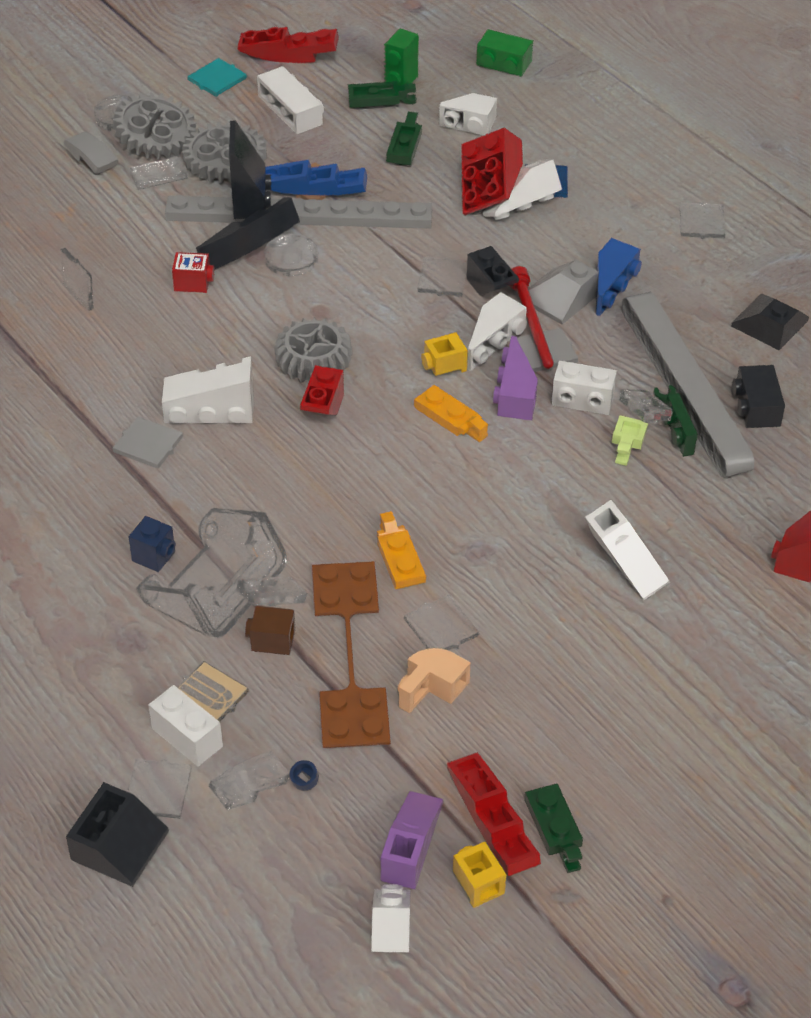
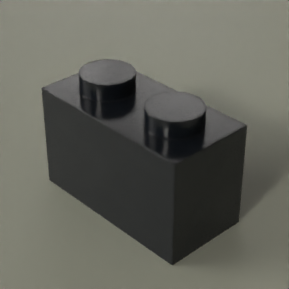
[732,365,785,428]

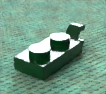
[348,81,417,108]
[386,111,422,165]
[653,385,698,457]
[524,783,583,873]

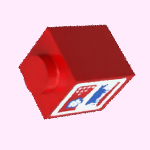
[172,252,215,293]

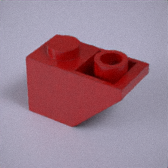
[300,365,344,415]

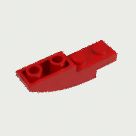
[237,27,339,63]

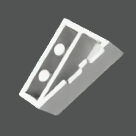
[162,356,254,423]

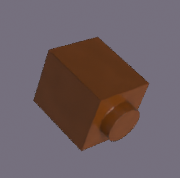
[245,606,295,655]

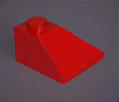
[771,511,811,583]

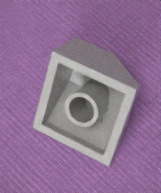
[519,260,599,325]

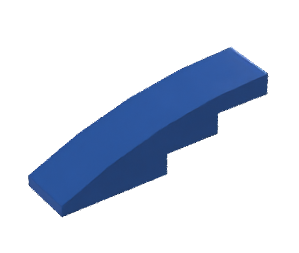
[266,159,368,195]

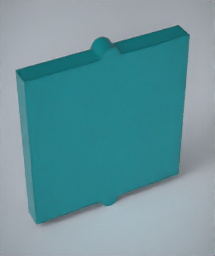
[188,58,247,97]

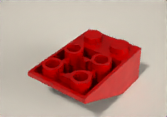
[461,127,523,215]

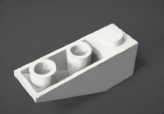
[483,159,562,220]
[467,292,527,371]
[585,500,670,600]

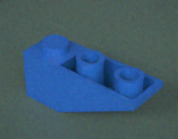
[596,238,642,316]

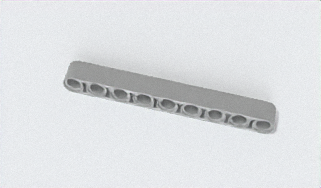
[622,292,754,478]

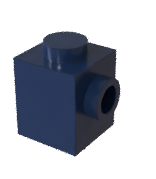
[128,516,176,572]

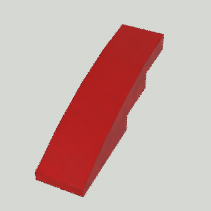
[447,752,541,876]

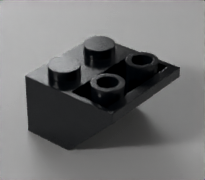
[66,782,169,887]

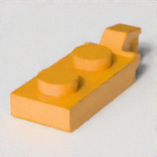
[414,385,488,442]
[377,511,426,589]

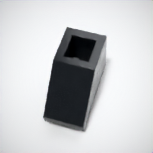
[466,246,519,295]

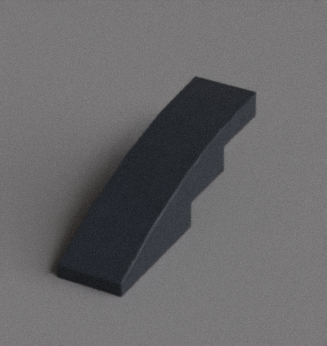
[196,197,300,269]

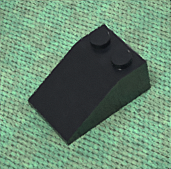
[229,120,272,219]

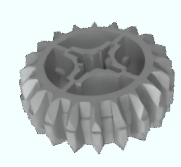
[275,317,352,383]

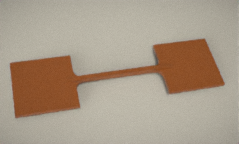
[312,561,391,748]

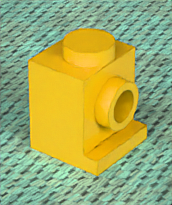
[421,332,468,376]
[453,841,506,908]

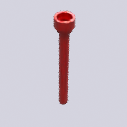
[510,266,554,369]

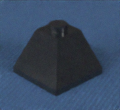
[731,293,809,350]

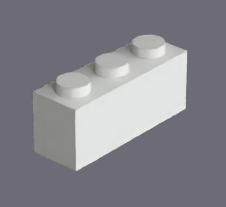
[257,66,324,134]

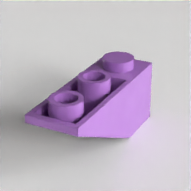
[493,336,538,421]
[381,791,443,889]

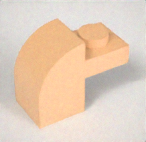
[397,648,471,713]

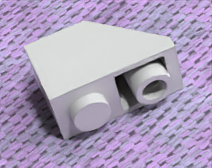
[439,93,497,135]
[372,884,410,952]

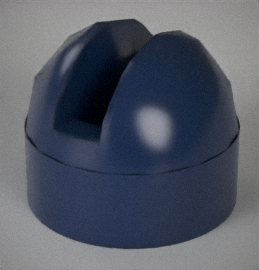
[290,760,319,791]

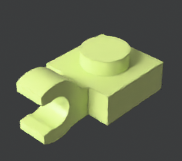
[612,415,648,466]

